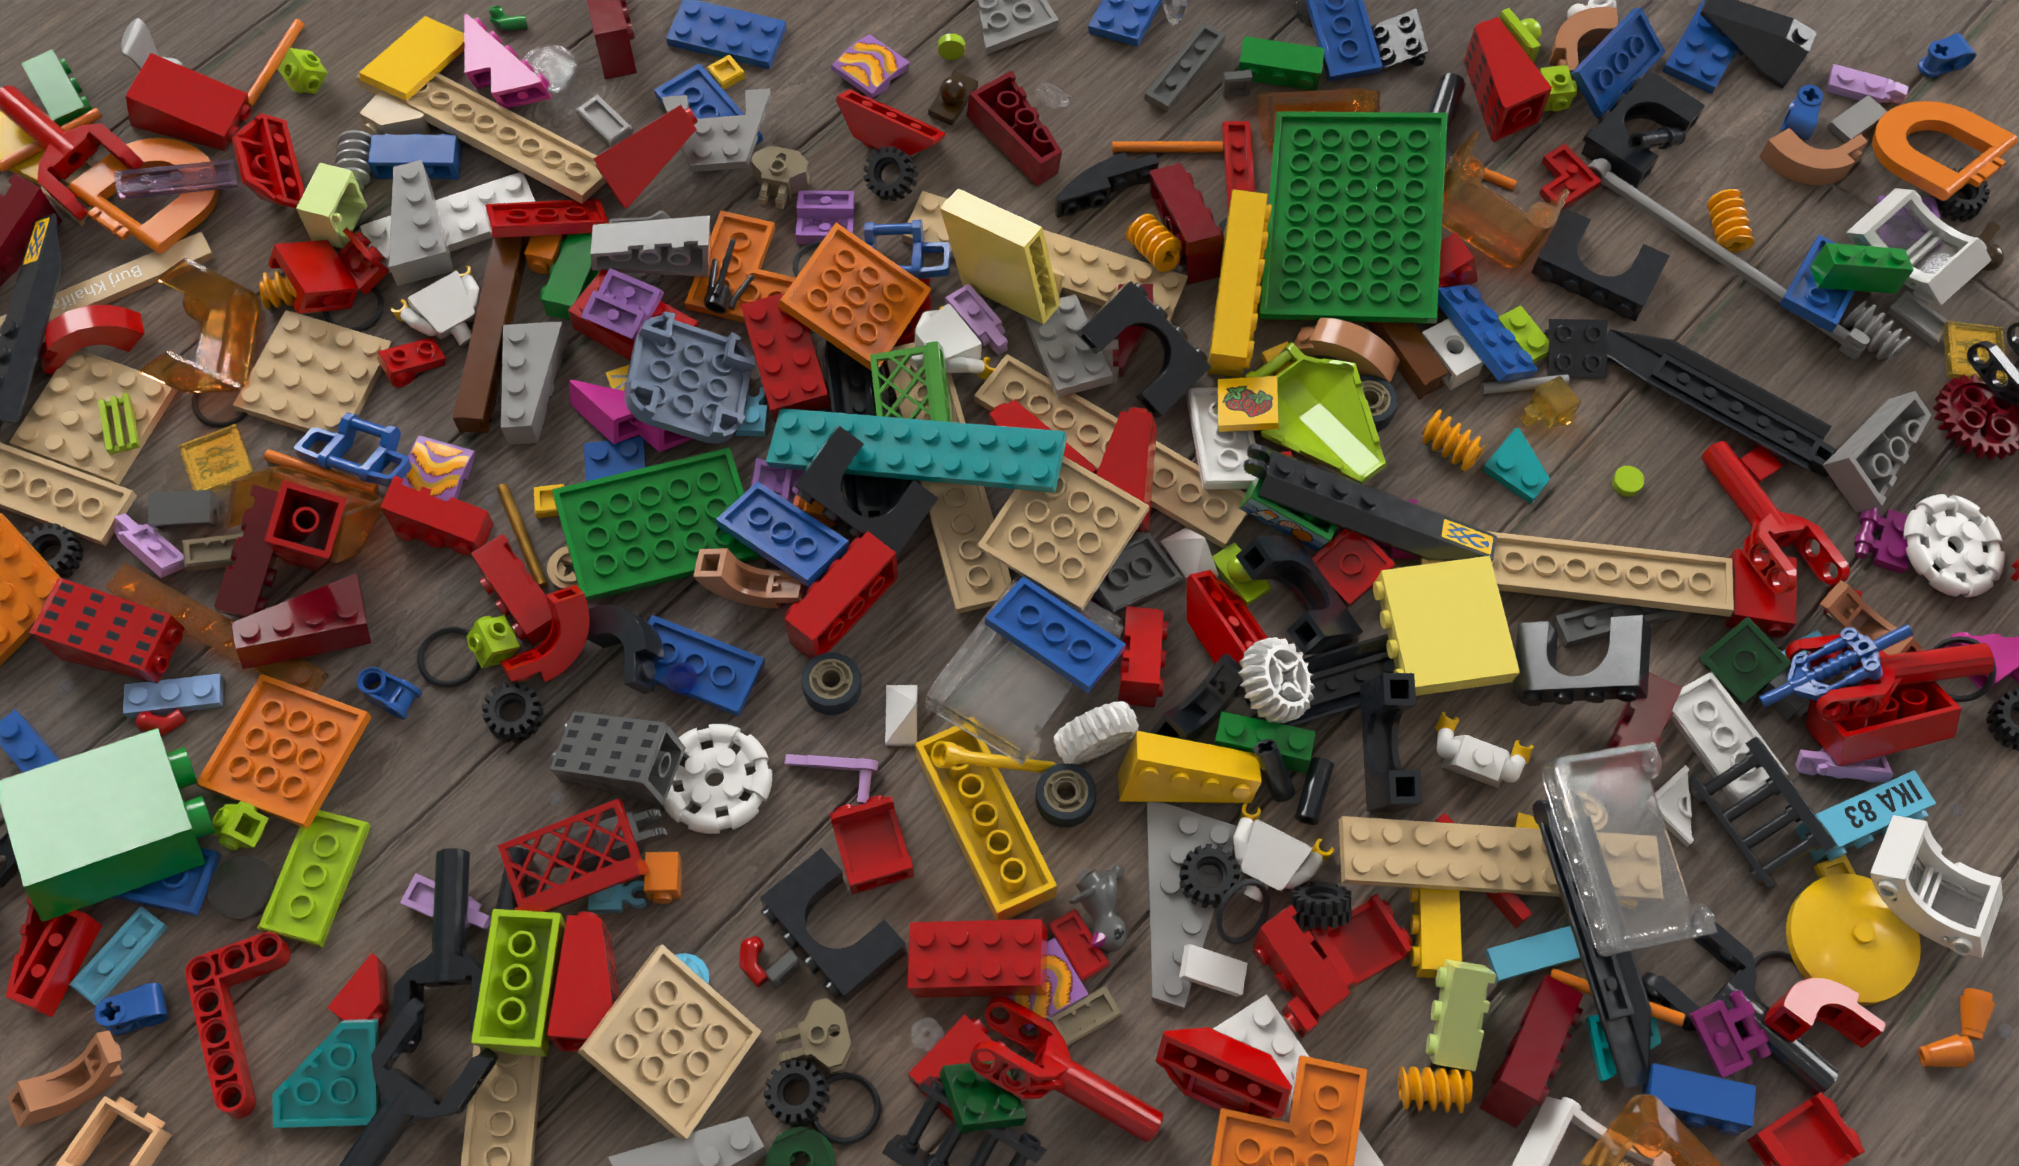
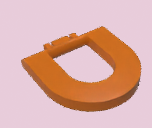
[1872,101,2018,201]
[69,138,219,254]

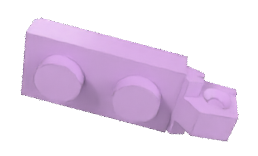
[1826,64,1909,105]
[945,284,1008,356]
[113,513,185,578]
[1795,747,1893,783]
[400,873,491,932]

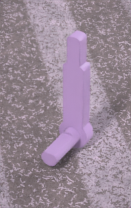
[785,754,878,804]

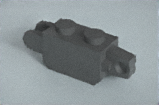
[548,809,667,872]

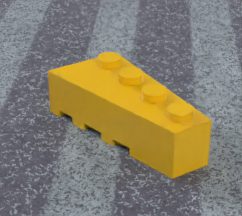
[1118,731,1262,803]

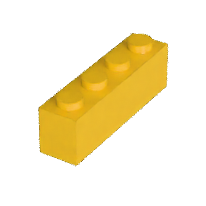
[1409,888,1462,978]

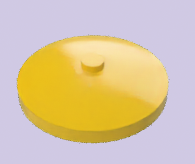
[1786,874,1921,1005]

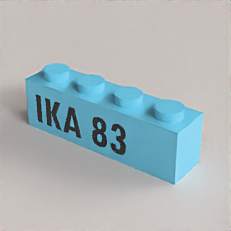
[1795,770,1936,862]

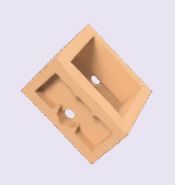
[55,1096,172,1166]

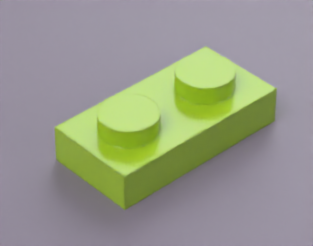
[1498,305,1549,363]

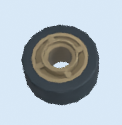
[1360,375,1398,432]
[802,652,862,715]
[1036,763,1096,827]

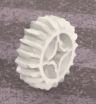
[1238,637,1315,723]
[1053,701,1139,765]

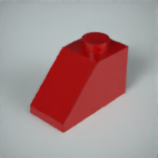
[327,953,389,1029]

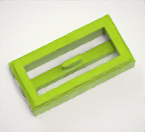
[98,392,140,455]

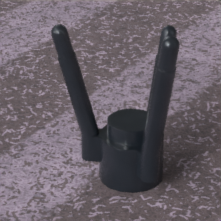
[704,238,755,314]

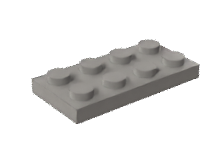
[1021,294,1113,398]

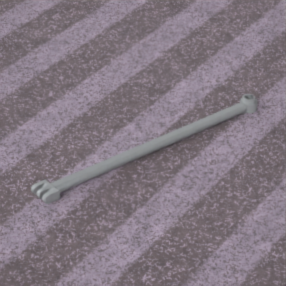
[1588,158,1870,359]

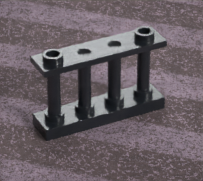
[1690,736,1839,889]
[882,1075,1047,1166]

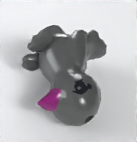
[1069,865,1127,952]

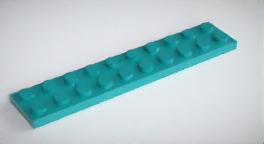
[766,409,1067,493]

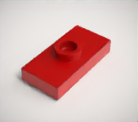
[1047,908,1110,982]

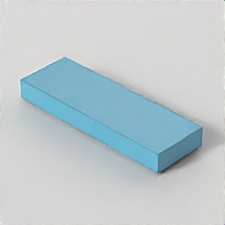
[69,906,169,1006]
[1485,926,1581,983]

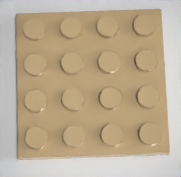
[233,310,394,433]
[9,349,179,485]
[977,456,1150,612]
[578,944,762,1140]

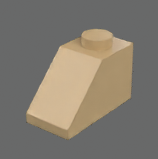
[359,91,431,136]

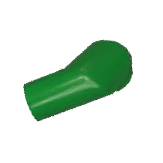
[489,5,528,31]

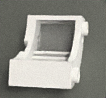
[1846,188,1991,305]
[1870,815,2003,958]
[1512,1097,1676,1166]

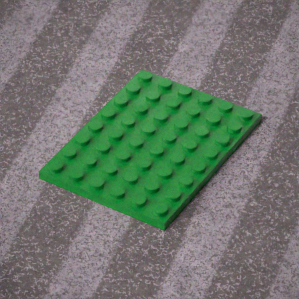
[1260,112,1448,323]

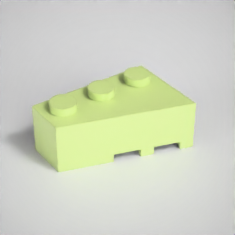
[1426,959,1496,1071]

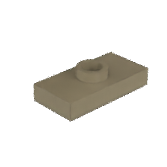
[182,533,243,572]
[1048,986,1123,1048]

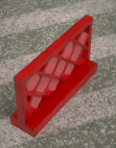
[497,799,650,912]

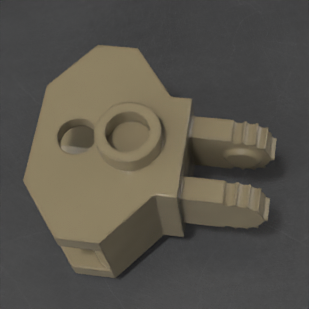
[751,146,811,210]
[773,998,853,1074]

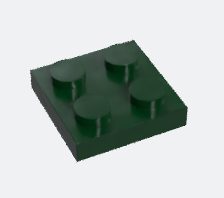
[1699,617,1792,705]
[939,1060,1027,1133]

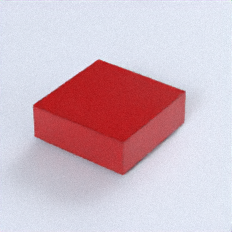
[1740,446,1782,484]

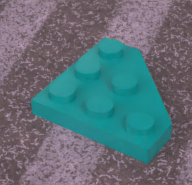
[272,1019,380,1128]

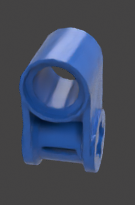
[1918,33,1977,78]
[1781,84,1823,140]
[357,667,422,720]
[94,983,169,1036]

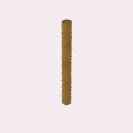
[496,483,548,589]

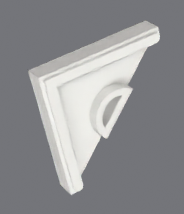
[1643,765,1694,847]

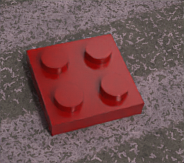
[1312,529,1396,607]

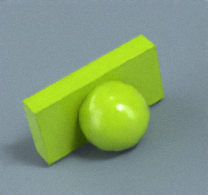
[1499,8,1542,63]
[1212,542,1272,607]

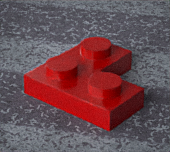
[1539,143,1601,213]

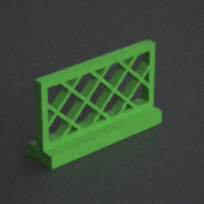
[870,341,952,422]

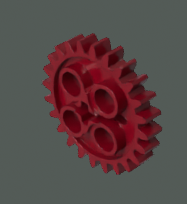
[1933,374,2019,461]

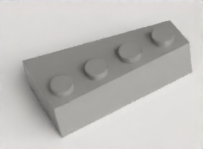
[389,160,454,286]
[590,215,710,277]
[501,321,568,445]
[1823,391,1931,513]
[608,1116,768,1166]

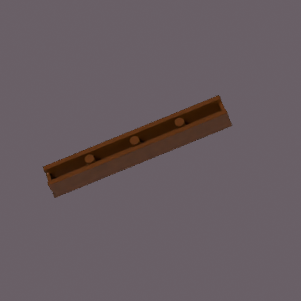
[453,236,530,434]
[1365,322,1449,400]

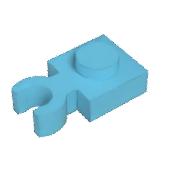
[736,387,768,437]
[588,881,647,914]

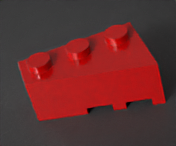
[1439,232,1478,287]
[380,475,494,555]
[471,534,552,647]
[1118,606,1168,707]
[6,896,103,1018]
[1253,904,1351,1022]

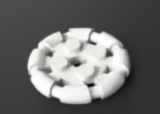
[1904,494,2005,598]
[663,724,772,834]

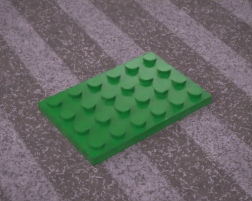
[552,448,763,602]

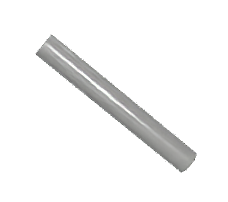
[1481,375,1570,394]

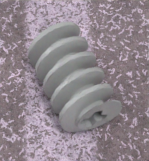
[335,130,372,192]
[1842,301,1911,362]

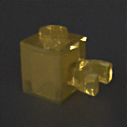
[1521,376,1581,429]

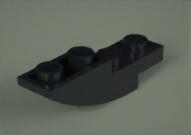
[1055,153,1159,218]

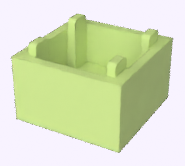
[296,163,367,249]

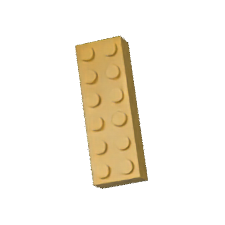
[1207,189,1272,378]
[915,718,1057,920]

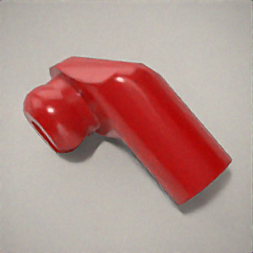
[136,708,187,737]
[739,936,768,988]

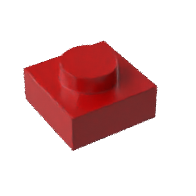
[1281,996,1318,1038]

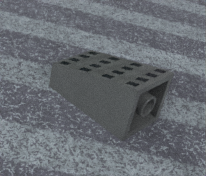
[550,711,686,806]

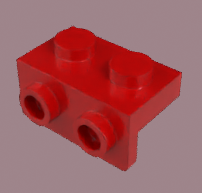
[337,227,390,295]

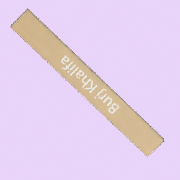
[0,231,215,335]

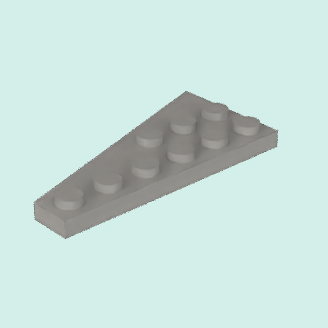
[977,0,1059,55]
[1146,802,1237,1011]

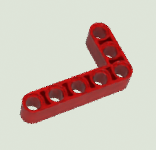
[185,932,291,1119]

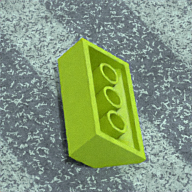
[471,909,566,1057]

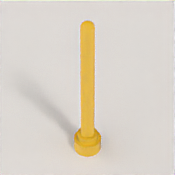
[931,741,1057,773]

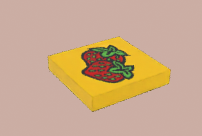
[1218,376,1279,432]

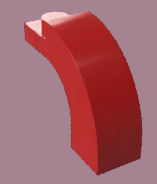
[39,305,145,375]
[500,585,590,682]
[1764,978,1886,1048]

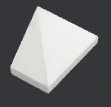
[1160,528,1219,582]
[885,685,918,746]

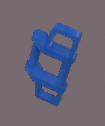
[864,219,951,279]
[294,412,412,487]

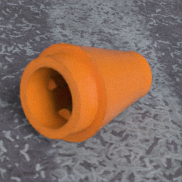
[1959,988,1995,1040]
[1918,1034,1975,1068]

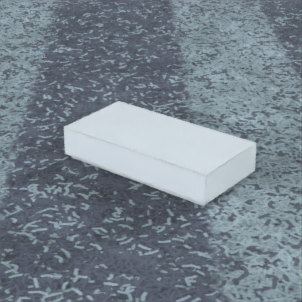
[1179,944,1248,997]

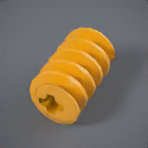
[1707,189,1755,253]
[1125,214,1182,272]
[259,270,297,309]
[1421,409,1488,472]
[1398,1066,1473,1113]

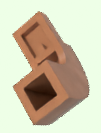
[1549,7,1618,80]
[1759,128,1868,185]
[1294,318,1400,383]
[693,548,806,609]
[1820,580,1924,655]
[7,1030,123,1128]

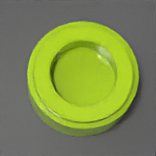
[938,33,965,60]
[1612,466,1644,497]

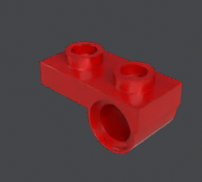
[377,337,446,388]

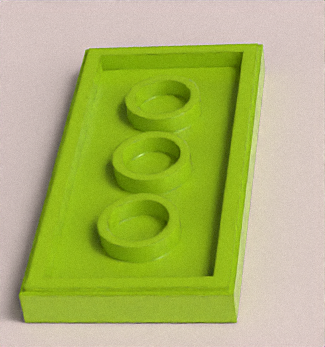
[257,810,371,948]

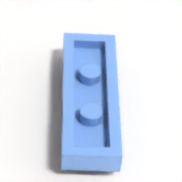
[123,674,224,718]

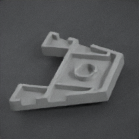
[662,88,772,172]

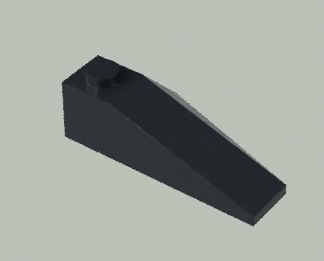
[1700,0,1817,88]

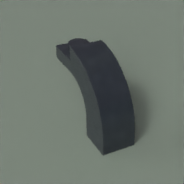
[586,605,664,694]
[1149,653,1243,741]

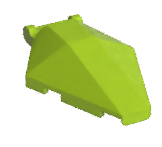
[1244,342,1387,484]

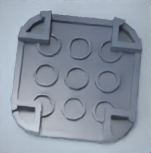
[624,312,755,444]

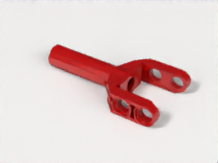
[0,85,144,221]
[1701,441,1850,594]
[1785,634,1994,722]
[969,996,1163,1143]

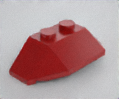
[836,89,946,156]
[232,113,305,208]
[1187,570,1268,664]
[1155,1027,1292,1118]

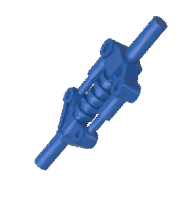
[1759,624,1914,708]

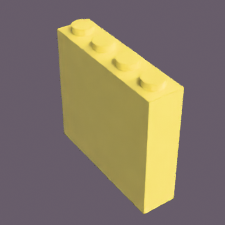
[940,189,1061,325]
[1373,556,1520,696]

